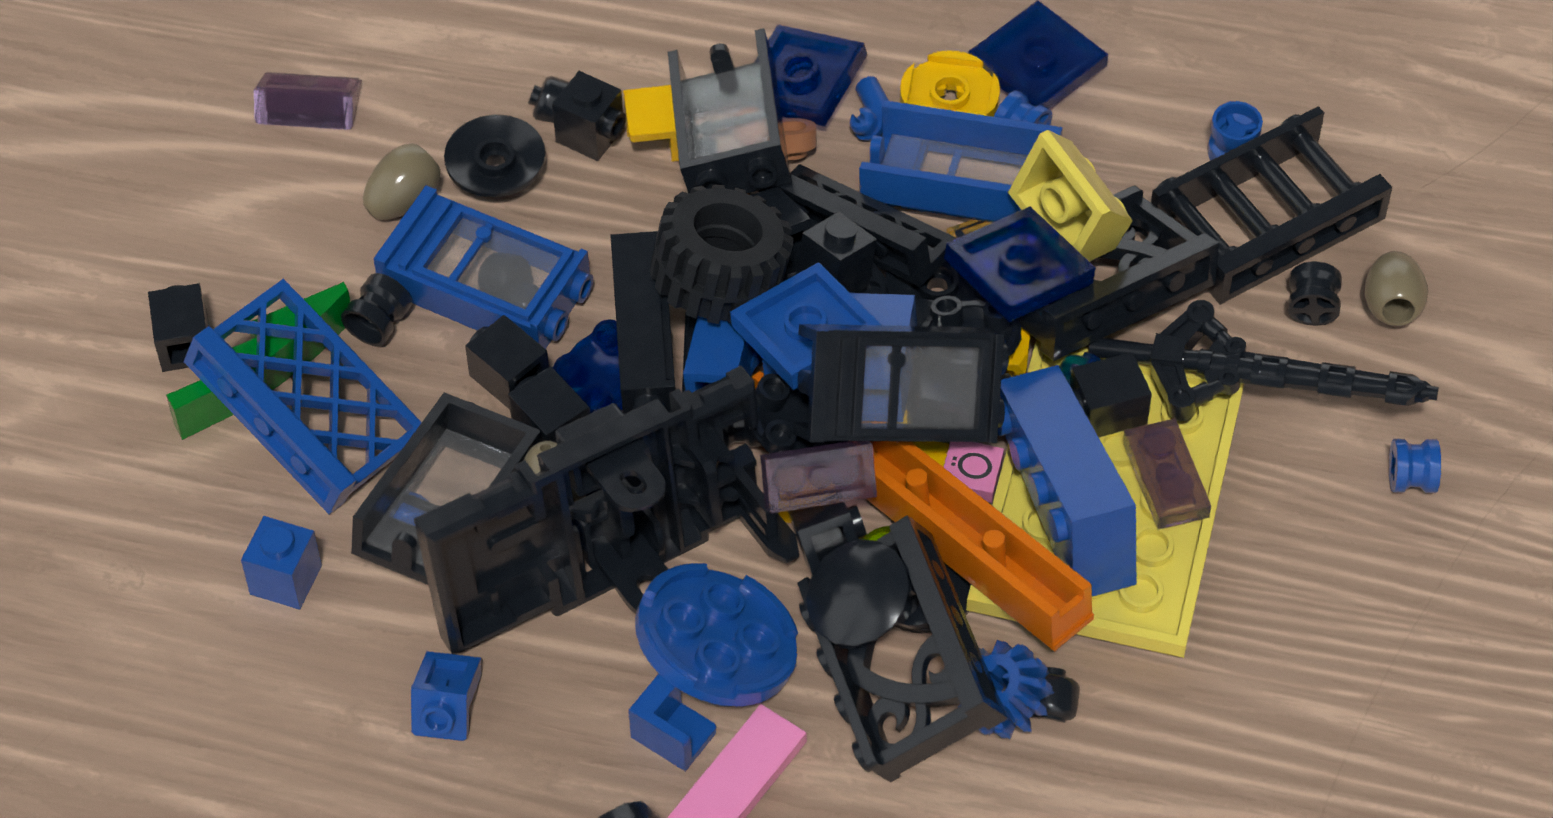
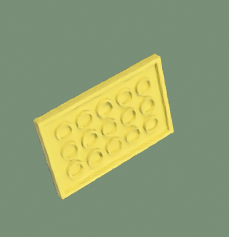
[966,339,1244,658]

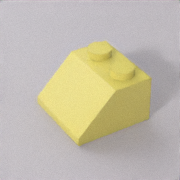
[1008,130,1133,272]

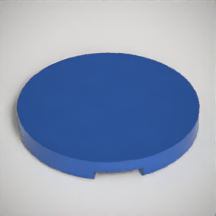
[635,563,798,706]

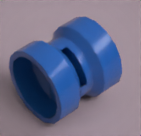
[1207,101,1263,160]

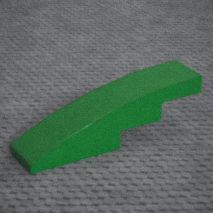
[166,282,350,440]

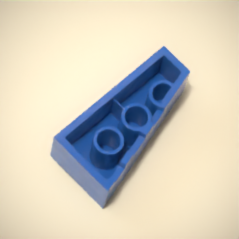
[998,365,1137,597]

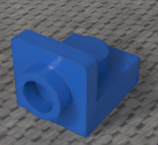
[411,651,481,741]

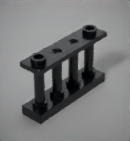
[1151,106,1393,305]

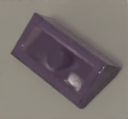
[254,72,362,130]

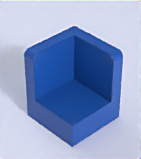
[628,674,716,772]

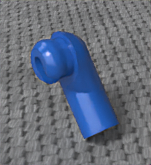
[849,76,889,141]

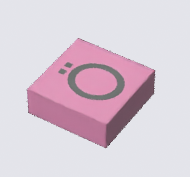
[944,442,1004,503]

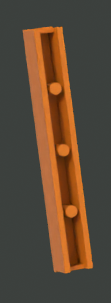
[752,371,1094,652]

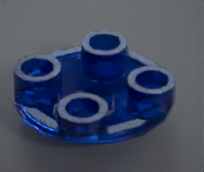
[552,319,622,414]

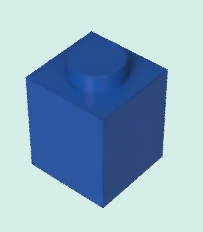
[241,516,322,610]

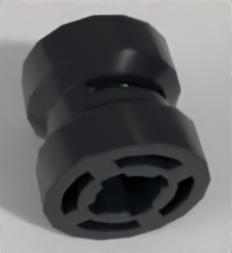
[341,273,412,347]

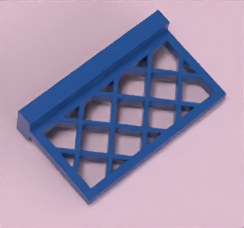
[184,278,422,515]

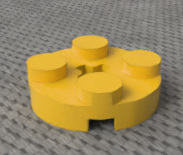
[900,50,1000,117]

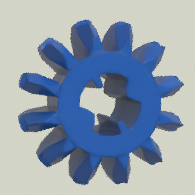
[958,640,1054,740]

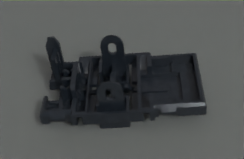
[414,366,800,654]

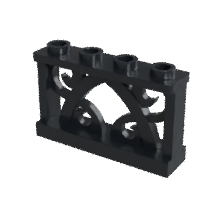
[974,185,1219,361]
[797,515,1008,782]

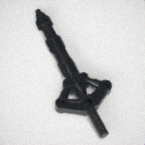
[1089,300,1439,421]

